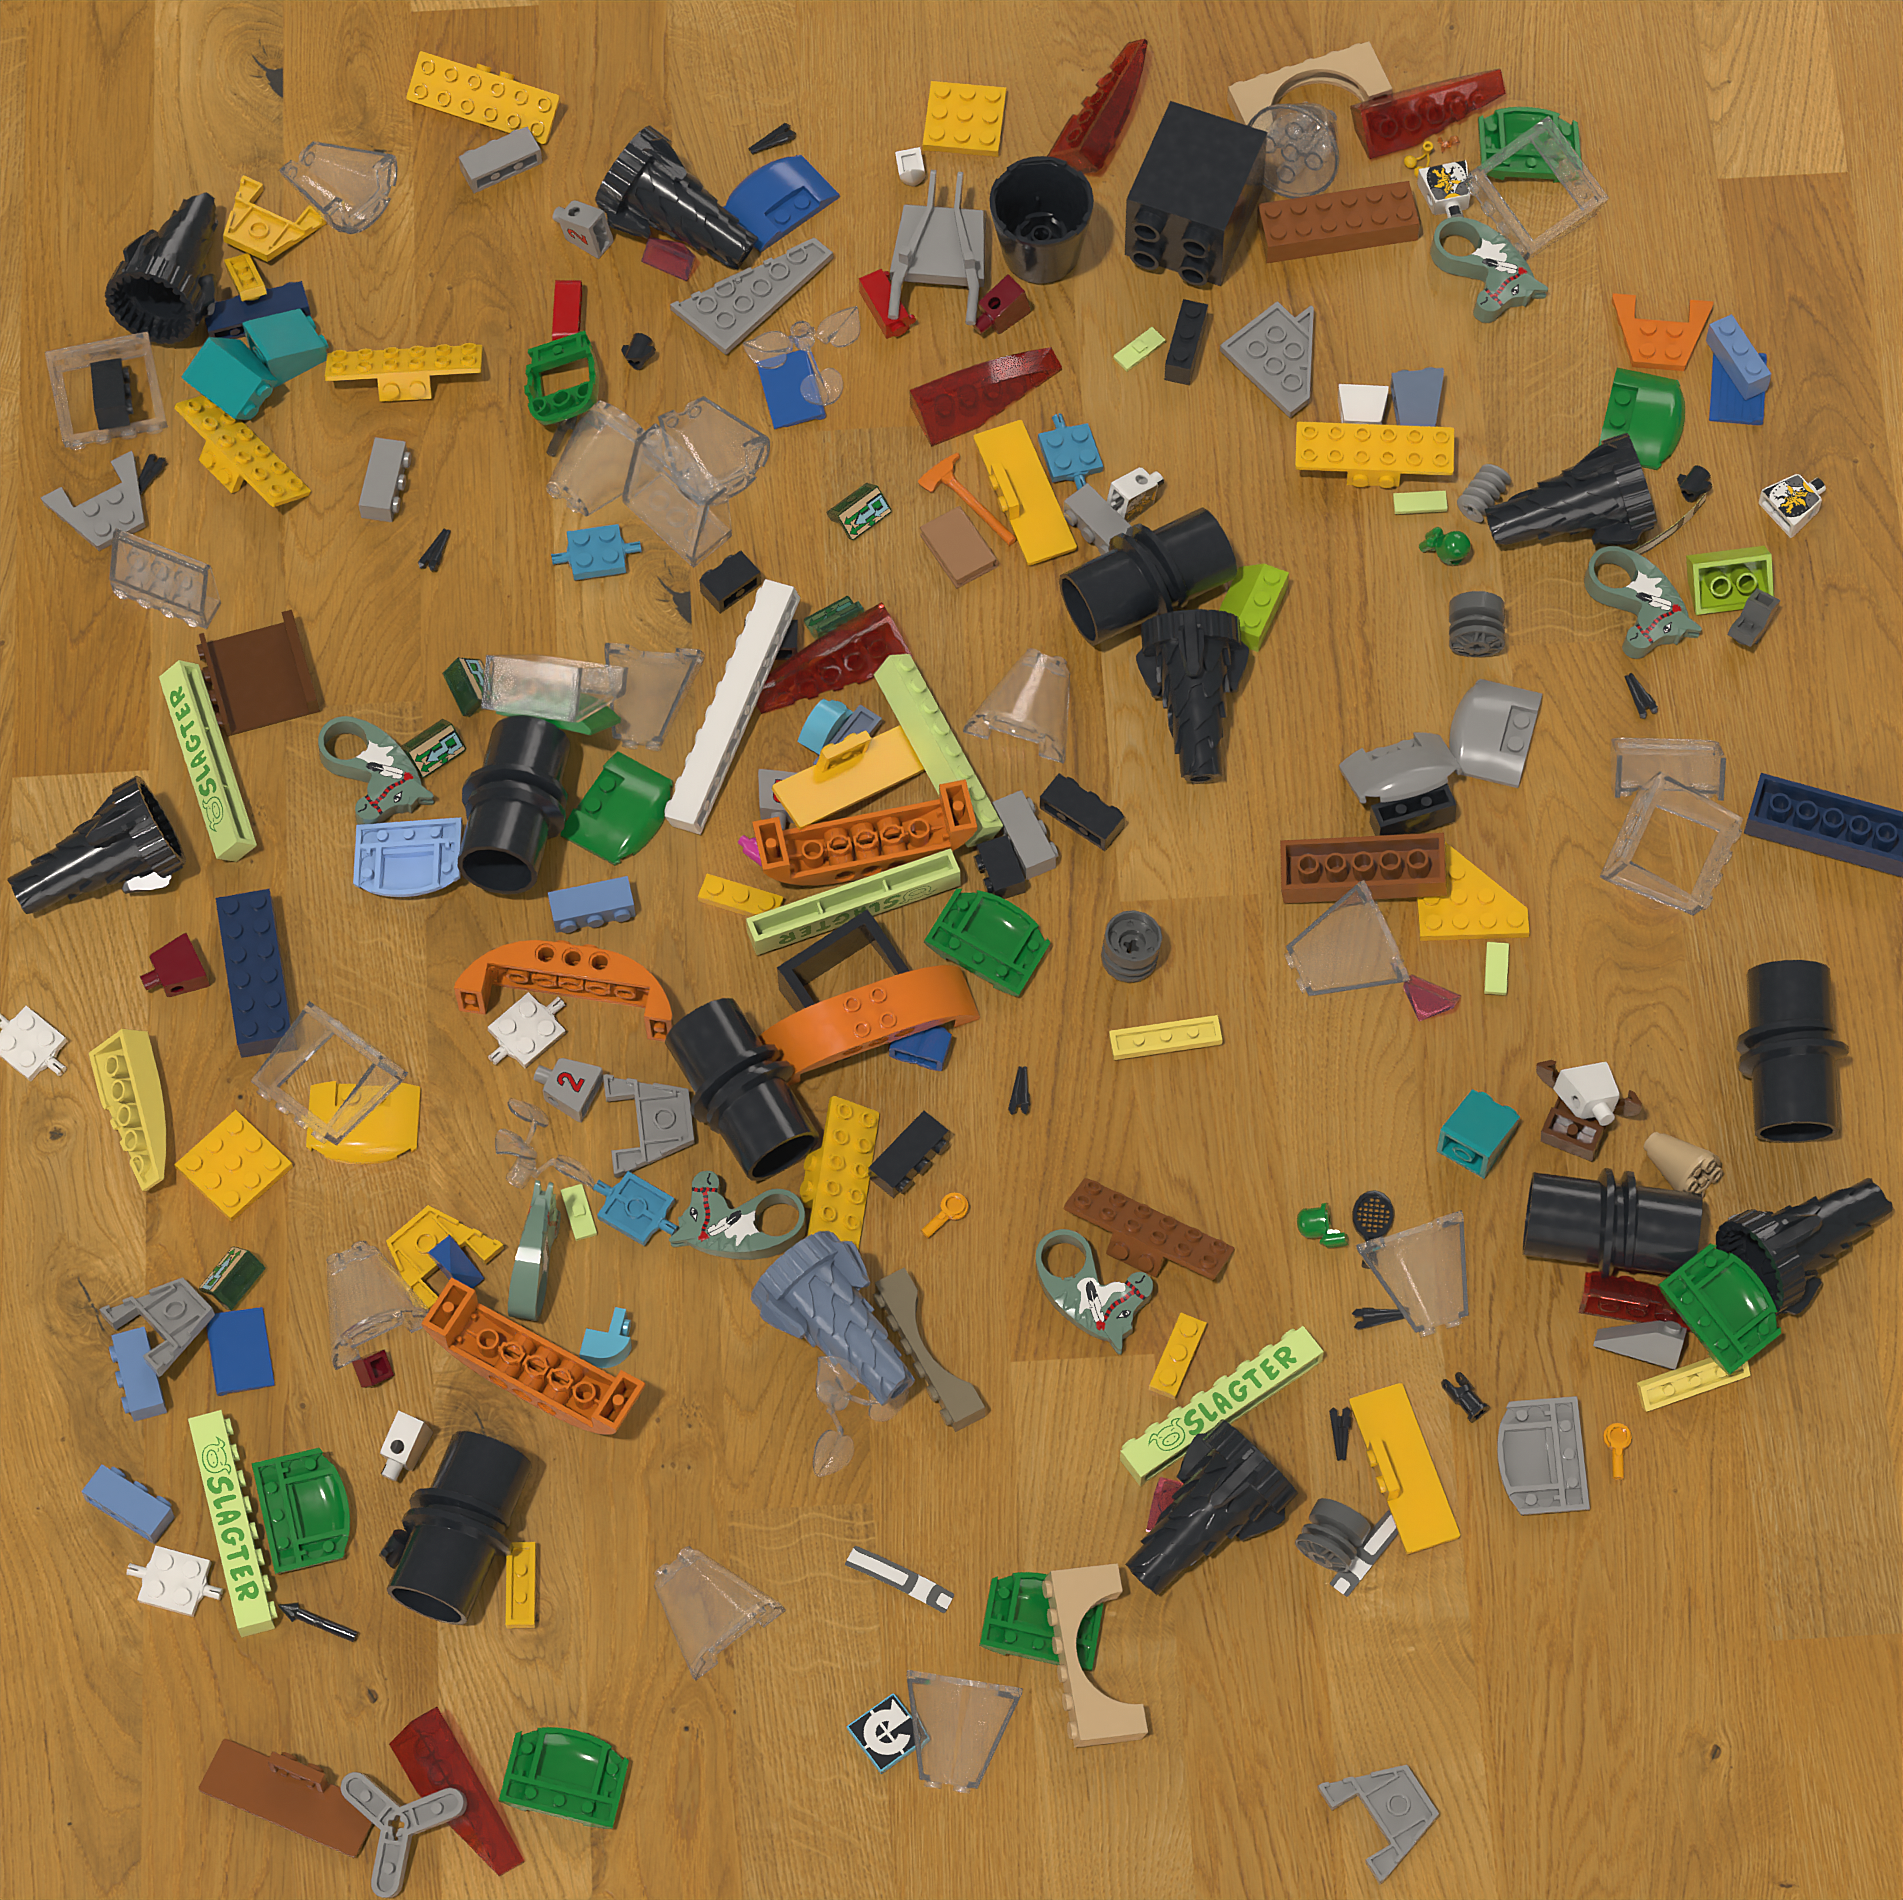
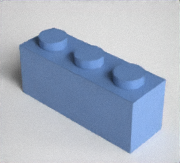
[1706,314,1771,400]
[548,876,636,933]
[109,1327,167,1422]
[81,1464,175,1545]

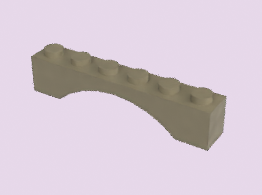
[873,1267,985,1432]

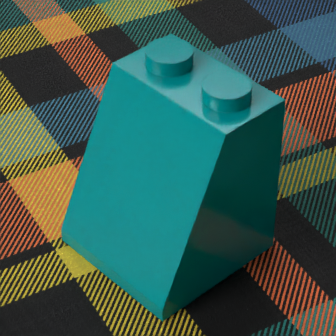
[242,309,329,388]
[181,337,278,420]
[1437,1089,1520,1179]

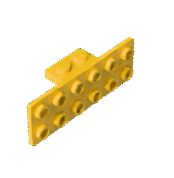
[406,51,560,144]
[325,343,483,401]
[174,395,311,507]
[974,420,1077,566]
[1295,422,1454,488]
[772,725,925,830]
[800,1096,879,1249]
[1349,1383,1460,1554]

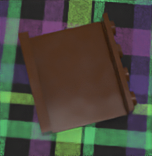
[196,609,320,737]

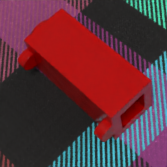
[858,268,916,339]

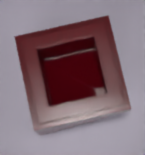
[352,1349,394,1387]

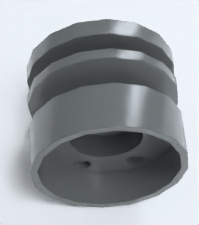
[1449,591,1505,657]
[1101,910,1162,983]
[1295,1498,1371,1573]

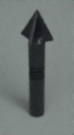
[278,1602,358,1643]

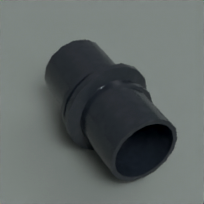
[1059,507,1237,646]
[458,715,570,894]
[1736,960,1849,1143]
[665,998,820,1181]
[1522,1168,1703,1280]
[387,1431,532,1625]

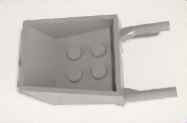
[888,169,986,325]

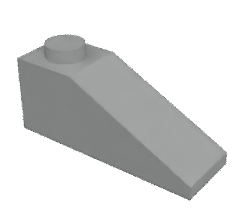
[1593,1321,1687,1370]

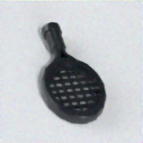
[1352,1190,1394,1269]

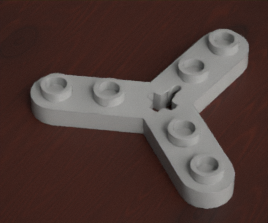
[341,1772,467,1898]

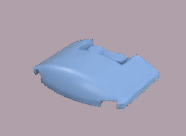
[353,817,463,897]

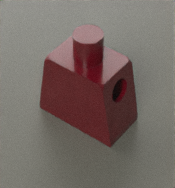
[973,274,1031,335]
[140,933,210,997]

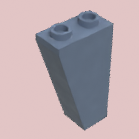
[1390,367,1444,427]

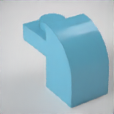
[797,698,853,755]
[579,1307,632,1368]

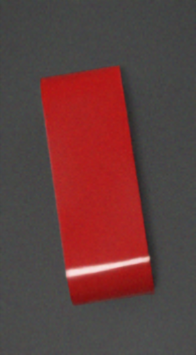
[552,280,582,341]

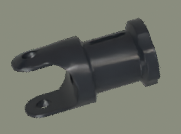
[1441,1372,1490,1423]

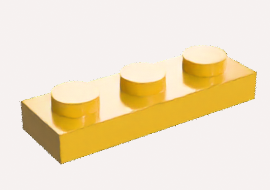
[224,253,267,301]
[698,874,784,917]
[1149,1313,1207,1400]
[505,1542,536,1629]

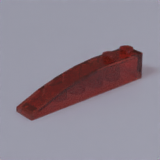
[1047,38,1148,174]
[909,347,1062,447]
[756,602,912,714]
[1578,1271,1693,1333]
[389,1707,525,1877]

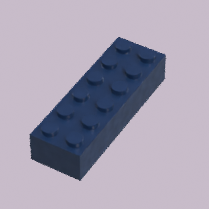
[1744,773,1903,877]
[215,889,296,1058]

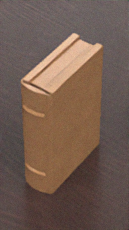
[920,506,998,589]

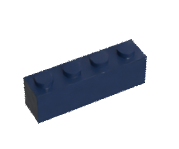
[204,281,312,339]

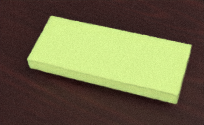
[1113,327,1166,372]
[1393,491,1448,514]
[1484,942,1509,995]
[561,1184,597,1241]

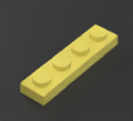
[1109,1015,1222,1060]
[1637,1357,1751,1412]

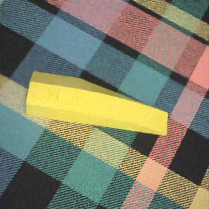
[89,1029,166,1191]

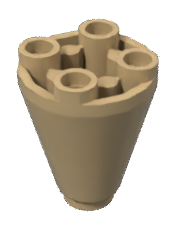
[1644,1132,1723,1198]

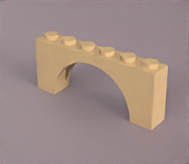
[1227,41,1392,143]
[1042,1563,1148,1748]

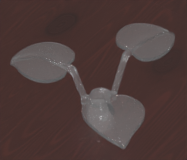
[743,306,861,406]
[495,1098,595,1191]
[813,1356,909,1477]

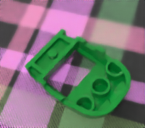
[524,331,600,425]

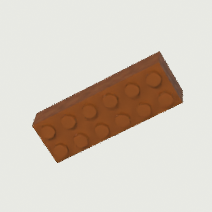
[1257,181,1420,263]
[1280,833,1447,903]

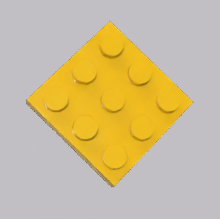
[923,81,1006,157]
[174,1110,293,1222]

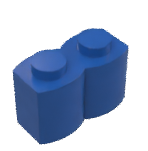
[889,1026,952,1071]

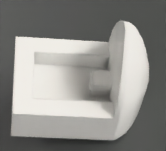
[895,147,926,186]

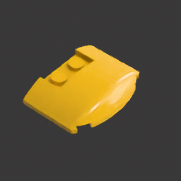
[306,1081,421,1165]

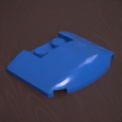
[724,155,840,253]

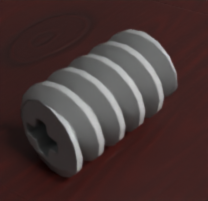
[1457,464,1512,522]

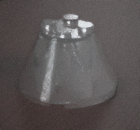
[1247,101,1340,199]

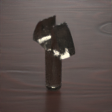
[546,416,577,457]

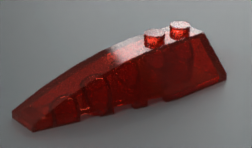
[1350,69,1506,159]

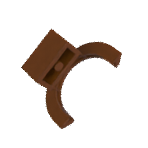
[1536,1060,1642,1161]

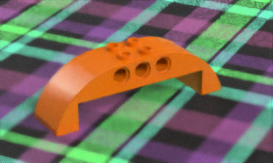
[752,779,977,886]
[454,940,674,1042]
[758,965,980,1086]
[421,1277,646,1435]

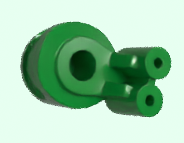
[1419,527,1471,566]
[1297,1203,1349,1248]

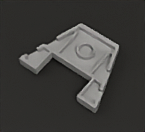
[41,451,146,551]
[603,1074,695,1178]
[99,1277,215,1377]
[1318,1765,1439,1885]

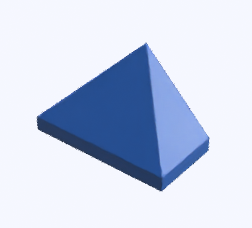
[427,1235,484,1288]

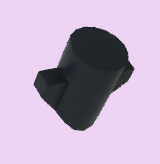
[621,333,656,370]
[1677,465,1713,502]
[379,1529,409,1569]

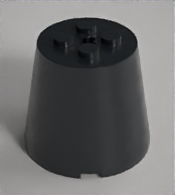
[990,156,1094,283]

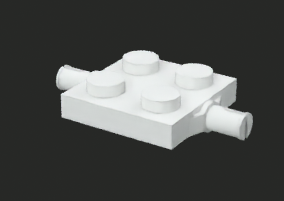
[488,992,566,1069]
[0,1006,68,1082]
[127,1546,223,1617]

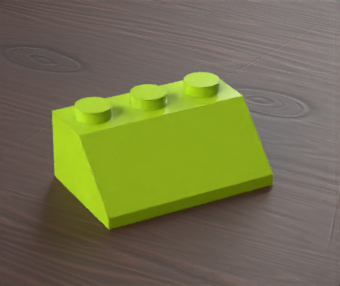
[1686,546,1774,615]
[1219,563,1289,652]

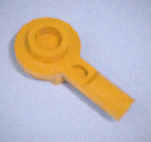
[920,1192,968,1238]
[1603,1423,1632,1480]

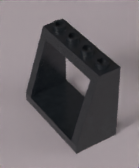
[777,910,909,1063]

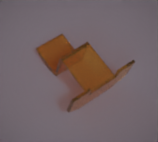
[1437,136,1460,154]

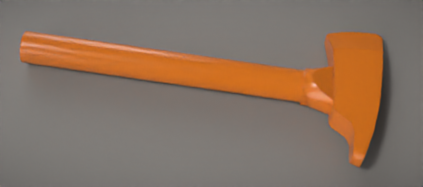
[918,453,1016,546]

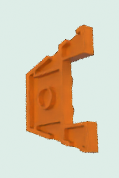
[1611,293,1714,371]

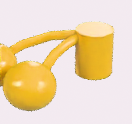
[1404,141,1433,178]

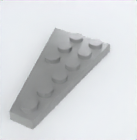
[670,238,833,355]

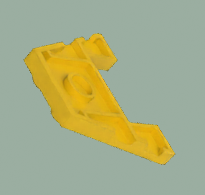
[223,175,329,262]
[386,1205,504,1319]

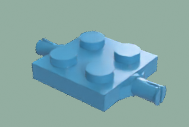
[1037,413,1103,491]
[551,524,642,580]
[593,1171,679,1246]

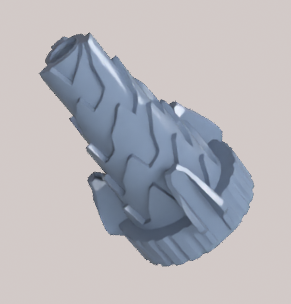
[751,1231,915,1406]

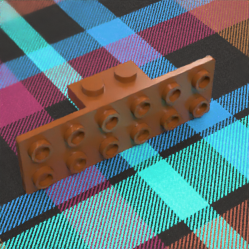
[1064,1178,1234,1280]
[198,1739,373,1858]

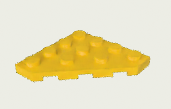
[1416,842,1530,941]

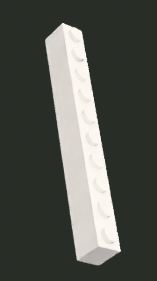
[665,579,801,835]

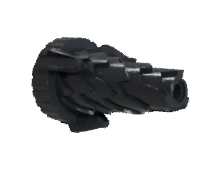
[595,125,759,270]
[105,192,218,344]
[1484,432,1657,545]
[1136,609,1249,784]
[7,776,186,914]
[1716,1178,1893,1316]
[1125,1419,1298,1596]

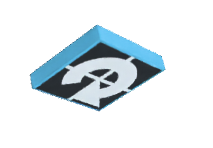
[846,1693,928,1774]

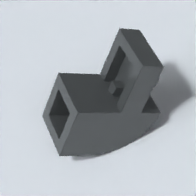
[1727,588,1780,647]

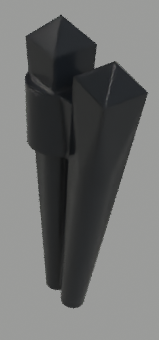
[748,123,796,154]
[138,454,167,496]
[418,528,451,571]
[1624,673,1658,719]
[1008,1066,1031,1115]
[1352,1308,1407,1331]
[1329,1407,1352,1461]

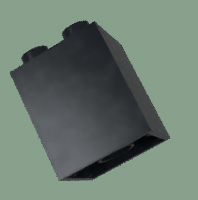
[1125,101,1268,286]

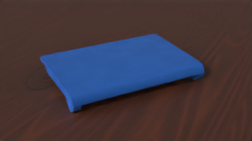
[756,349,826,429]
[1709,353,1767,425]
[206,1307,274,1396]

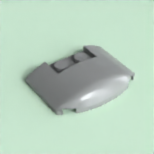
[1449,679,1543,788]
[1339,732,1462,803]
[1497,1396,1590,1515]

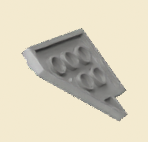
[1220,301,1314,418]

